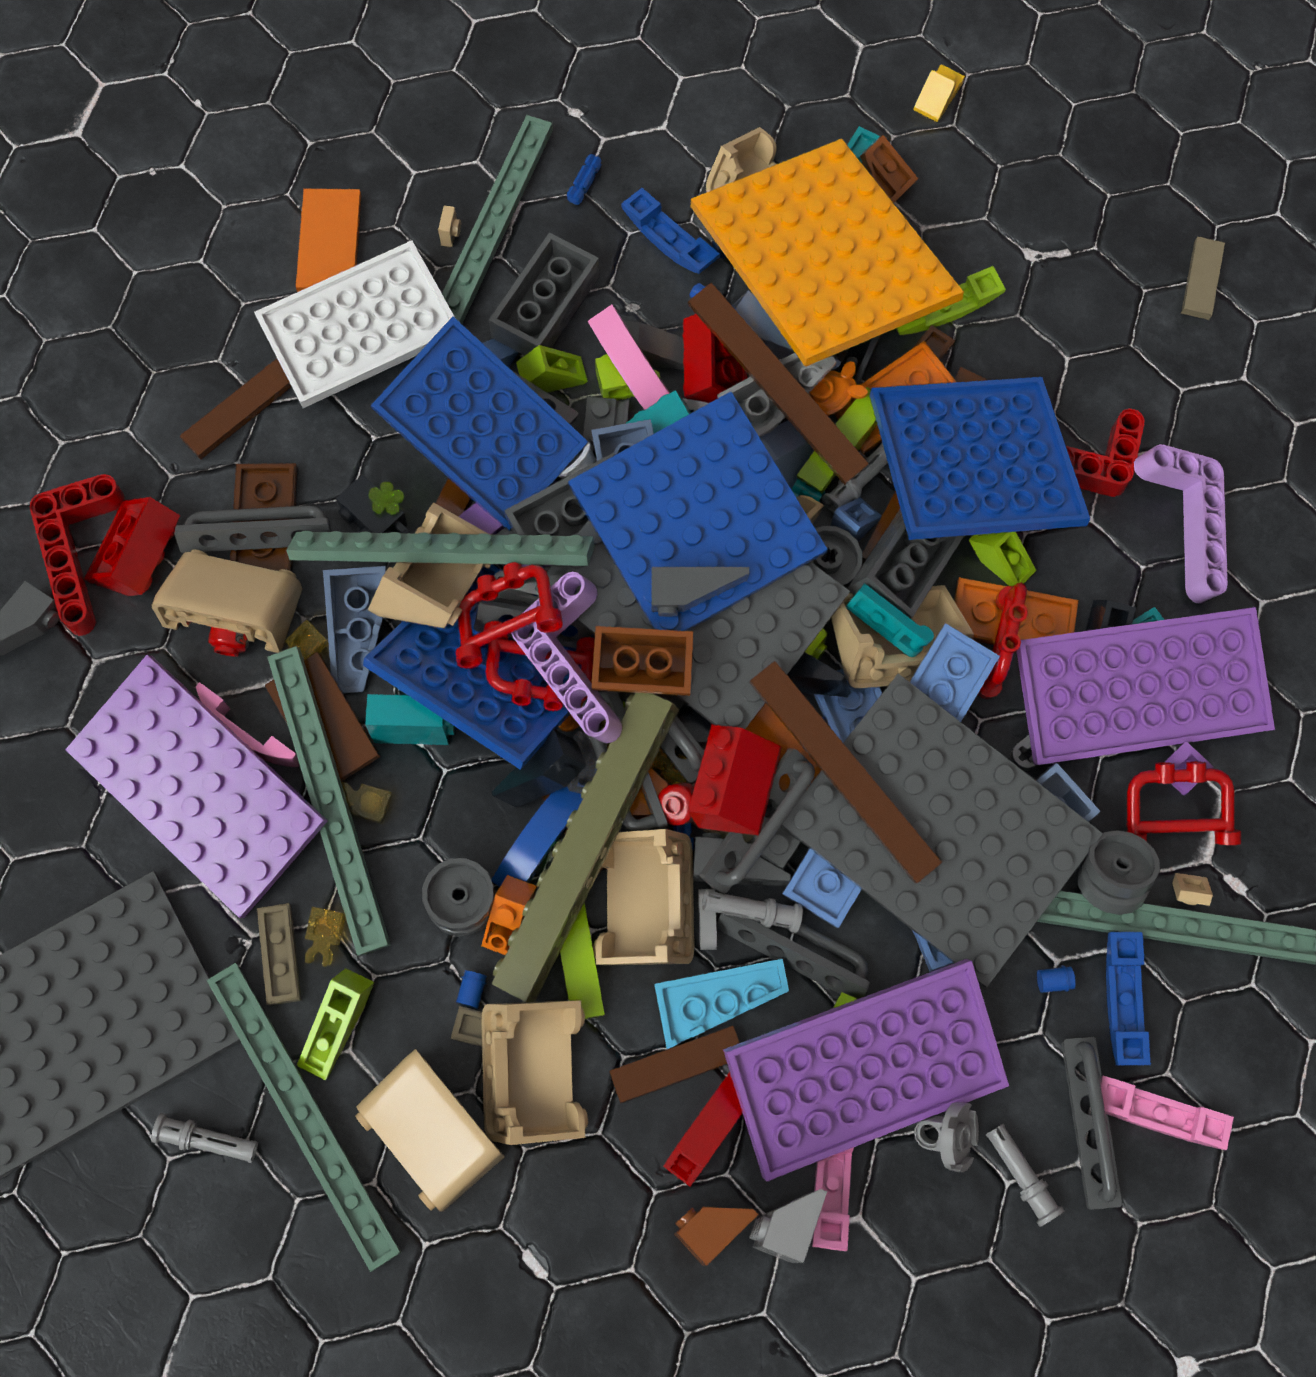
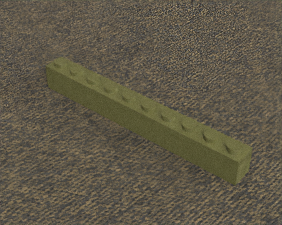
[492,693,679,1002]

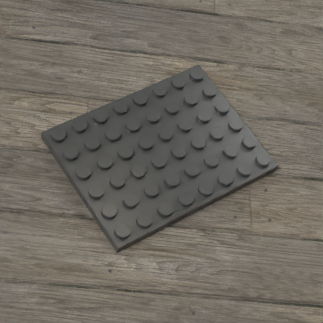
[535,520,850,729]
[781,673,1103,987]
[0,871,241,1179]

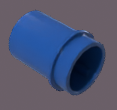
[1037,965,1075,993]
[456,970,487,1008]

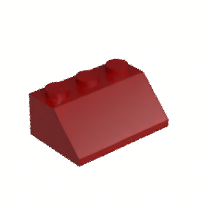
[683,314,747,403]
[84,497,180,596]
[688,725,782,835]

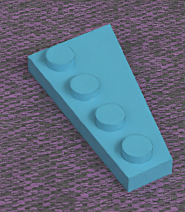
[654,959,789,1049]

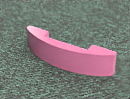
[588,304,670,410]
[196,682,300,767]
[1100,1075,1234,1150]
[812,1147,854,1251]

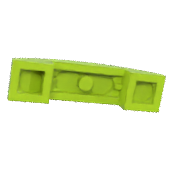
[896,266,1006,335]
[560,903,605,1019]

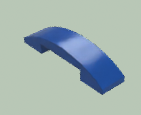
[621,188,720,274]
[491,781,583,887]
[1106,932,1151,1065]

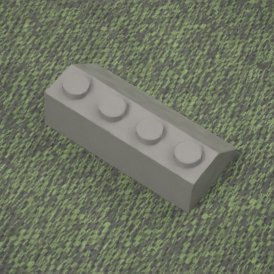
[749,1189,827,1263]

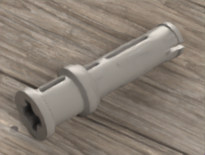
[821,443,888,514]
[702,890,803,933]
[151,1113,258,1163]
[986,1123,1065,1227]

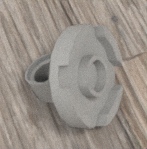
[914,1102,979,1172]

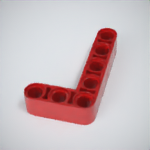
[1066,409,1145,497]
[30,474,125,636]

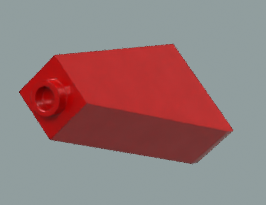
[663,1072,742,1187]

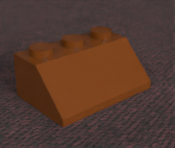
[591,626,693,696]
[675,1207,758,1266]

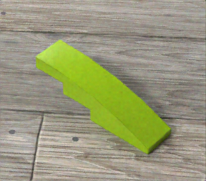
[797,387,877,494]

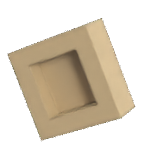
[438,206,461,247]
[1172,873,1213,906]

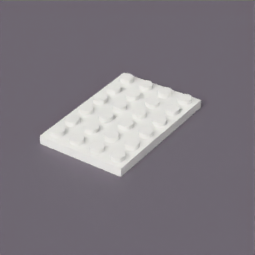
[254,240,455,408]

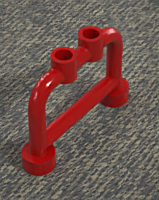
[455,562,563,669]
[978,582,1028,699]
[483,621,595,711]
[1127,761,1241,845]

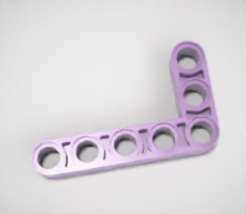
[1134,444,1228,604]
[511,572,622,743]

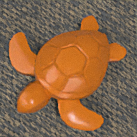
[808,361,868,416]

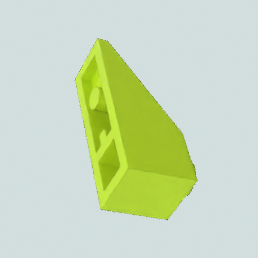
[297,968,374,1080]

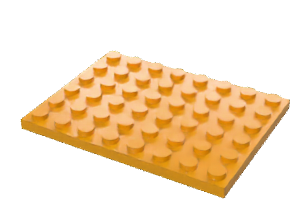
[691,139,964,367]

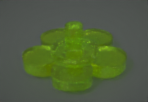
[368,481,404,515]

